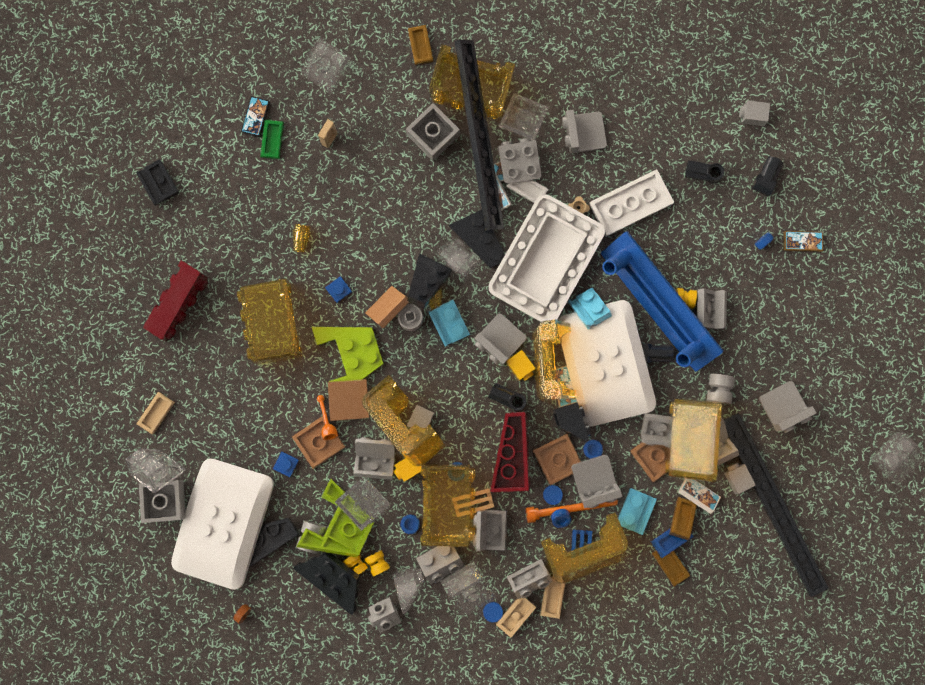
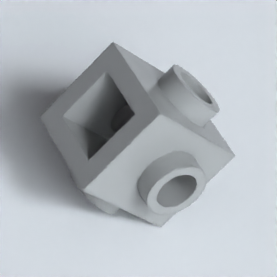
[368,597,401,633]

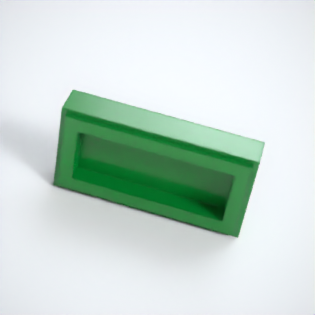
[260,120,284,159]

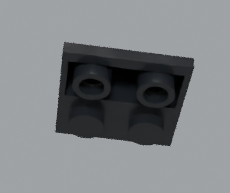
[552,402,591,441]

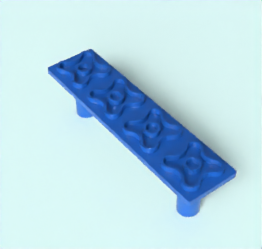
[601,231,723,372]

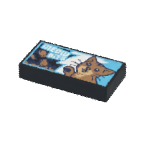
[241,96,270,138]

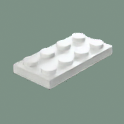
[589,169,674,237]

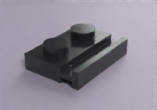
[136,159,180,206]

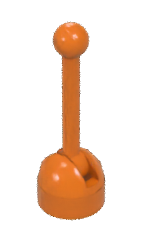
[317,395,338,440]

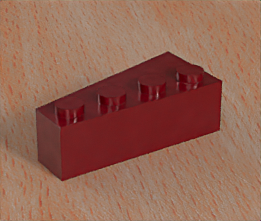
[143,260,208,341]
[490,412,530,492]

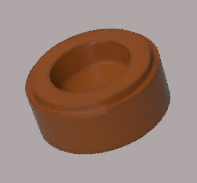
[233,604,252,624]

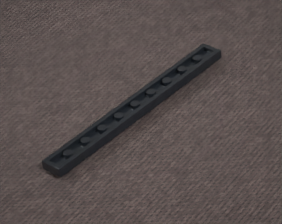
[455,39,504,231]
[724,413,829,597]

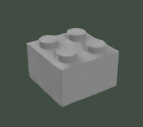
[406,103,460,161]
[139,480,186,523]

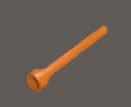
[525,500,618,523]

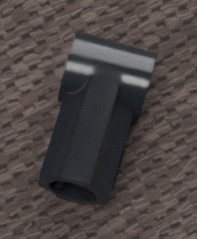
[752,156,783,197]
[685,160,724,184]
[641,343,673,364]
[488,382,527,411]

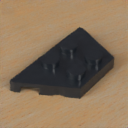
[293,552,359,615]

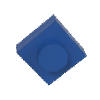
[325,277,352,303]
[273,451,299,477]

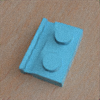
[568,288,612,329]
[428,300,470,347]
[616,488,657,535]

